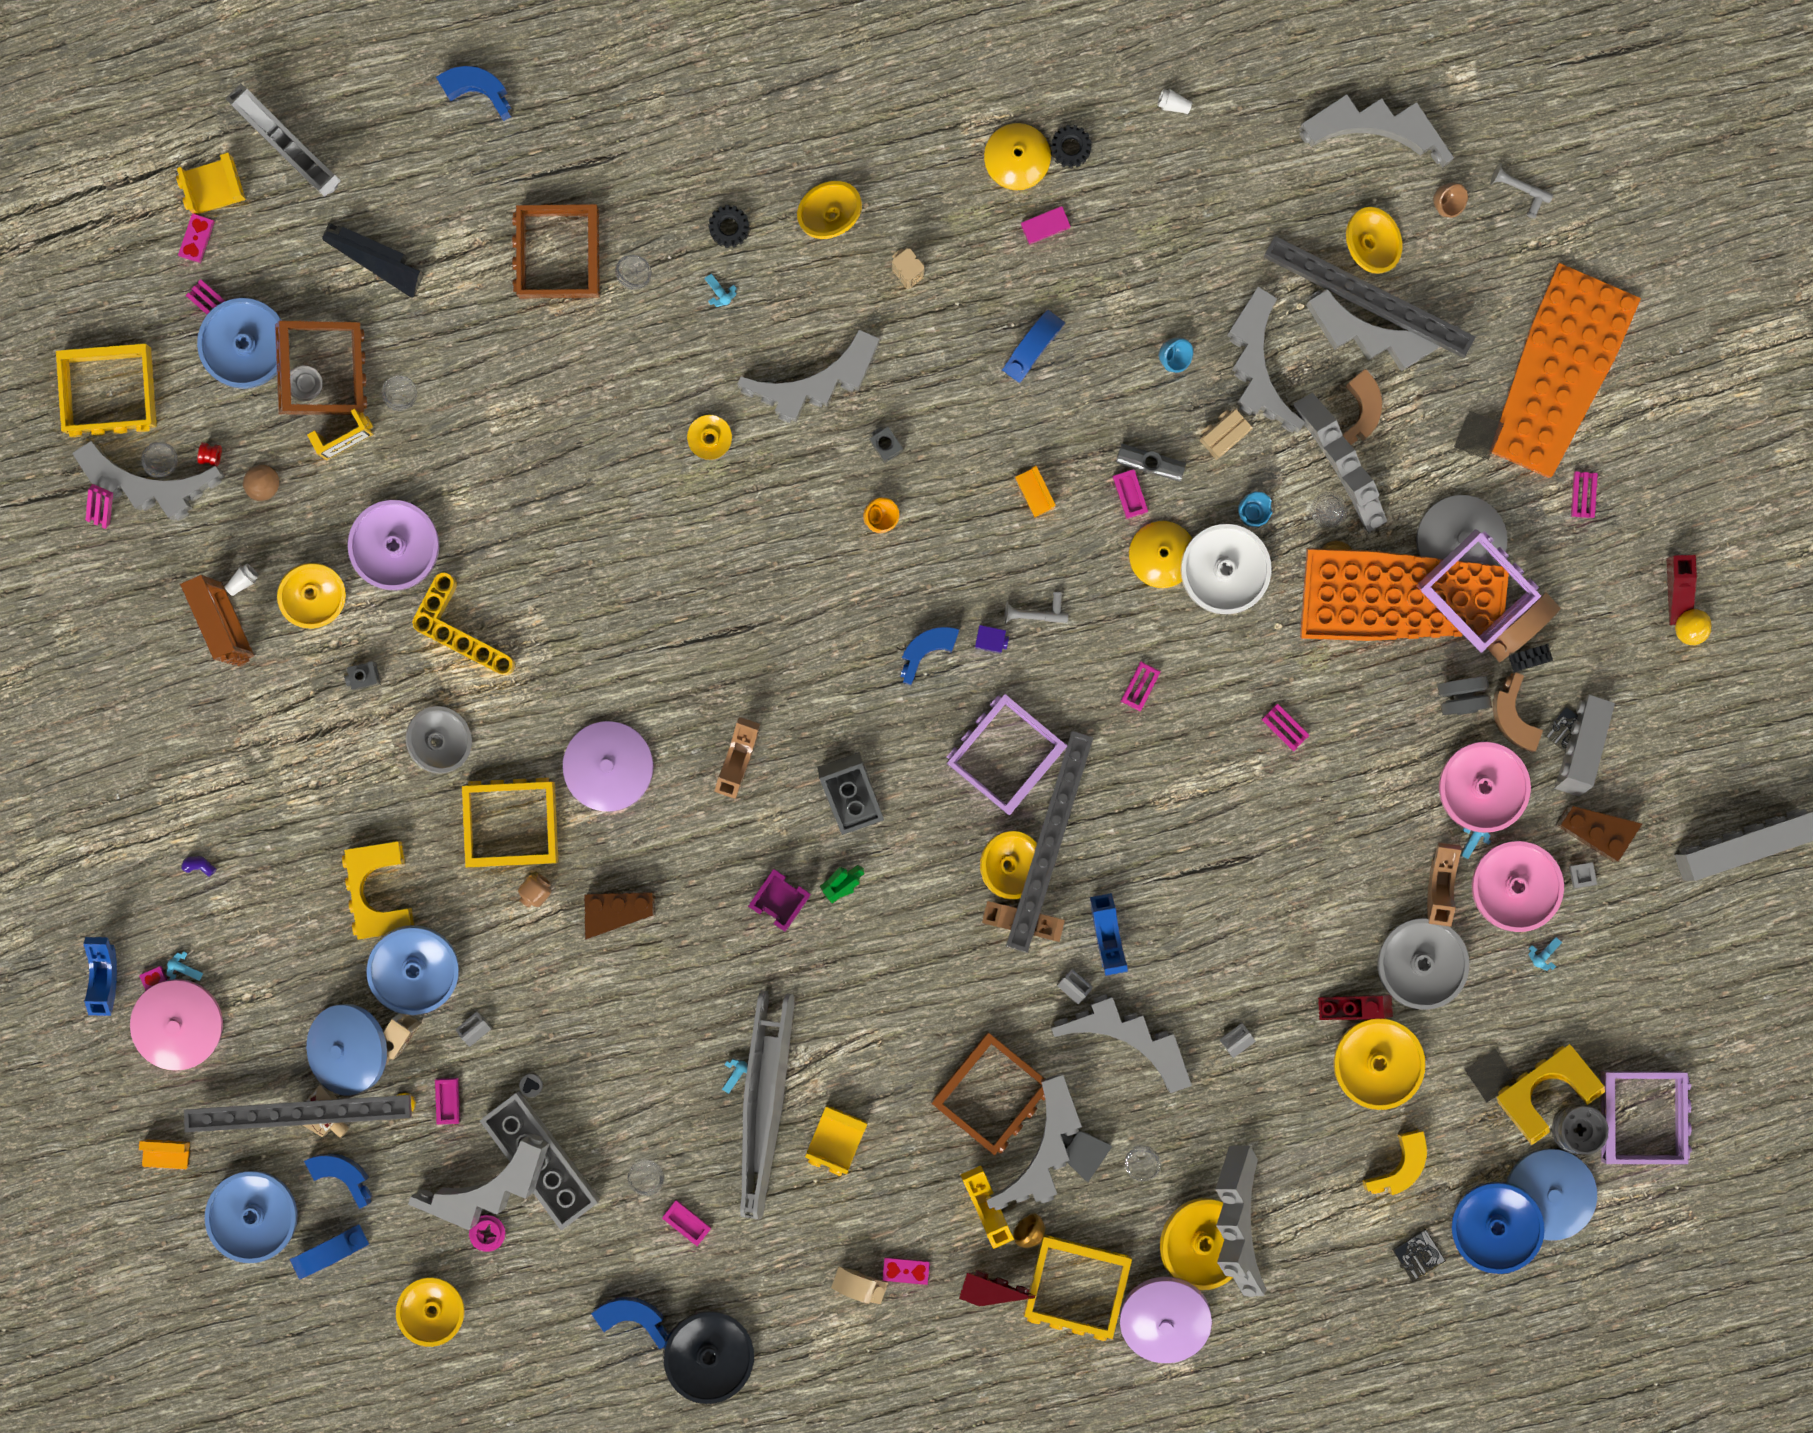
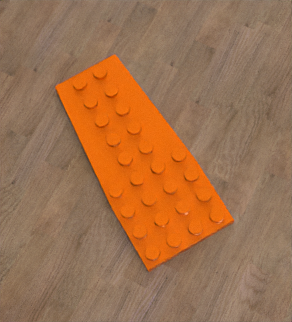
[1489,263,1641,478]
[1300,548,1509,641]

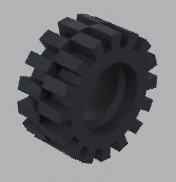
[1051,125,1092,169]
[708,205,750,248]
[1509,643,1553,673]

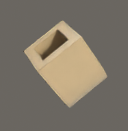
[831,1267,888,1304]

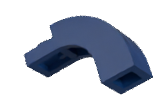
[436,66,511,121]
[1090,893,1128,976]
[83,937,117,1016]
[591,1297,669,1349]

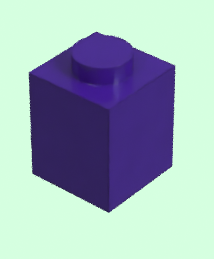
[975,625,1009,654]

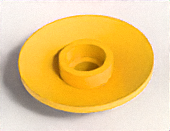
[687,415,732,460]

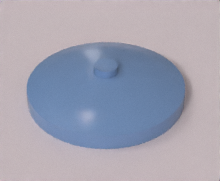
[197,298,282,389]
[367,925,459,1015]
[306,1004,387,1096]
[1506,1149,1597,1240]
[205,1171,298,1263]

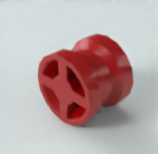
[197,442,222,467]

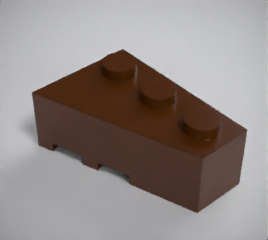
[1555,806,1642,862]
[584,892,655,940]

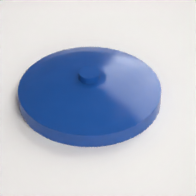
[1451,1182,1545,1274]

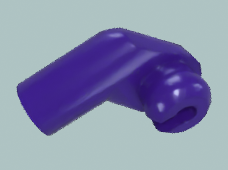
[181,856,217,877]

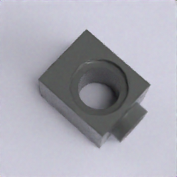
[869,427,903,464]

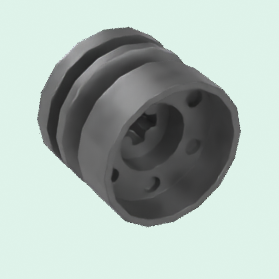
[1552,1106,1609,1155]

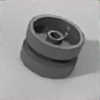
[1437,676,1492,716]

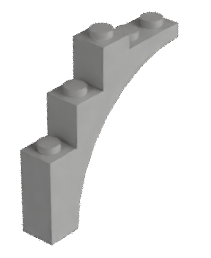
[225,83,341,197]
[1227,287,1305,433]
[737,330,880,423]
[1294,392,1387,533]
[72,441,225,521]
[1051,994,1192,1093]
[986,1073,1082,1210]
[1215,1146,1266,1297]

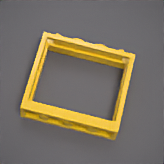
[56,344,157,437]
[462,778,558,868]
[1023,1234,1132,1341]

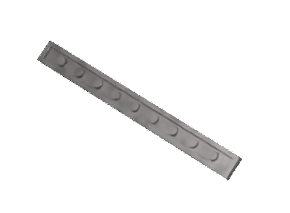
[1264,236,1476,358]
[1006,731,1093,953]
[184,1095,412,1132]

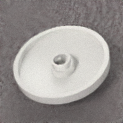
[1181,524,1271,615]

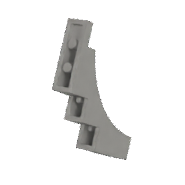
[1299,95,1454,168]
[1306,290,1459,372]
[408,1135,549,1230]

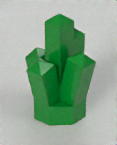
[820,865,864,904]

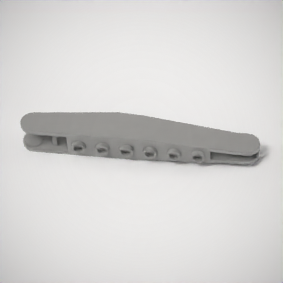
[740,990,794,1220]

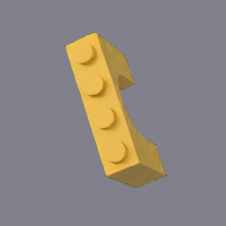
[342,841,414,940]
[1497,1044,1605,1145]

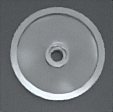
[406,706,472,774]

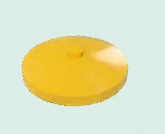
[1333,1019,1426,1110]
[1160,1198,1233,1290]

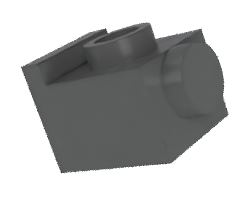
[344,661,381,690]

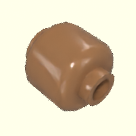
[518,873,552,908]

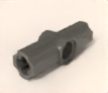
[1116,444,1186,482]

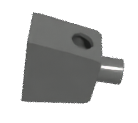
[1061,1129,1112,1182]

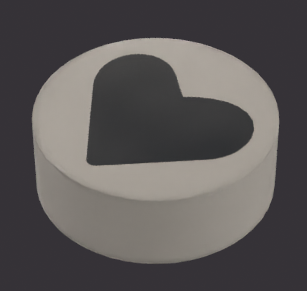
[519,1074,543,1097]

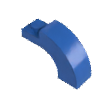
[1002,310,1065,383]
[900,627,959,686]
[304,1154,372,1209]
[290,1224,369,1280]

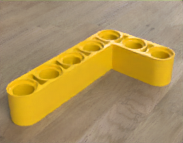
[412,573,515,676]

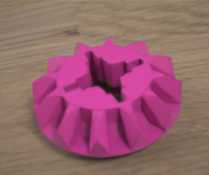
[469,1215,505,1252]

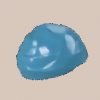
[1158,338,1193,373]

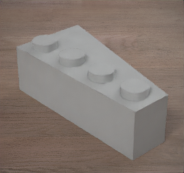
[1554,695,1615,797]

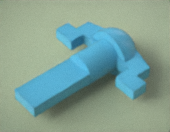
[705,274,736,307]
[1461,828,1491,859]
[1528,937,1562,971]
[167,951,203,981]
[722,1058,748,1094]

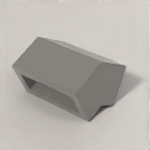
[1057,969,1093,1004]
[455,1012,493,1047]
[1220,1023,1256,1058]

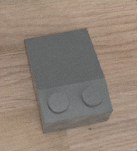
[817,752,884,835]

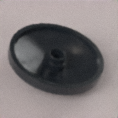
[663,1311,754,1404]

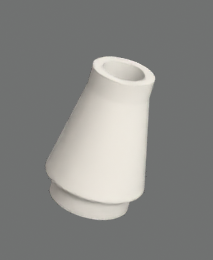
[1157,89,1192,114]
[224,564,259,596]

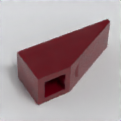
[1666,555,1697,625]
[1318,994,1393,1020]
[959,1270,1036,1307]

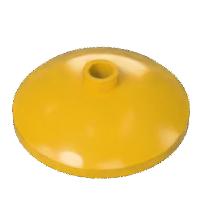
[984,123,1051,190]
[797,181,862,239]
[1346,207,1403,274]
[1129,521,1192,588]
[277,563,346,629]
[980,831,1037,899]
[396,1277,465,1347]

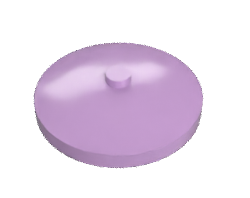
[348,500,439,591]
[563,721,653,811]
[1120,1277,1212,1363]

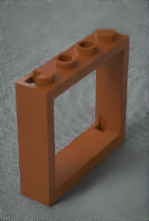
[512,204,600,299]
[275,321,367,415]
[180,575,255,667]
[931,1032,1046,1155]

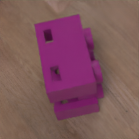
[748,869,812,932]

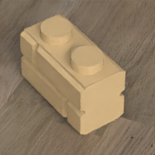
[892,248,925,289]
[1200,409,1253,460]

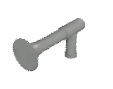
[1490,163,1553,219]
[1004,592,1068,625]

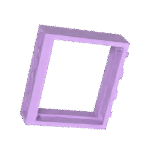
[1416,529,1541,653]
[947,694,1067,815]
[1601,1071,1692,1164]

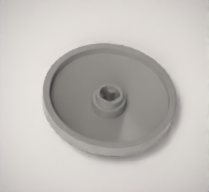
[1416,495,1507,566]
[1377,919,1469,1010]

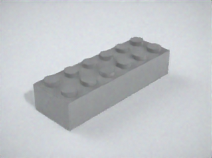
[1674,809,1813,881]
[479,1091,600,1230]

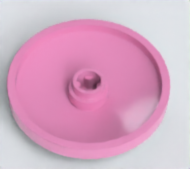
[1439,742,1531,833]
[1472,841,1564,932]
[130,979,223,1070]

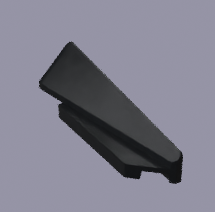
[322,223,424,298]

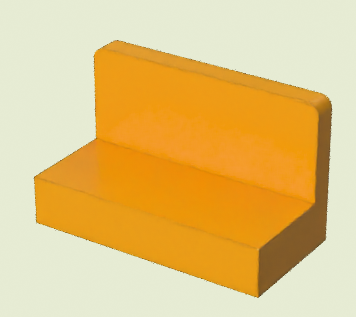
[1015,465,1056,518]
[139,1139,190,1169]

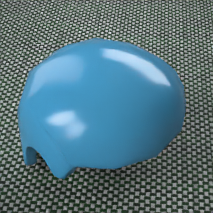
[1238,491,1273,527]

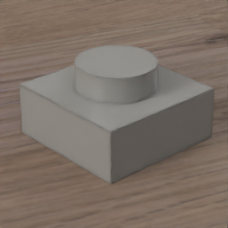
[1569,862,1597,888]

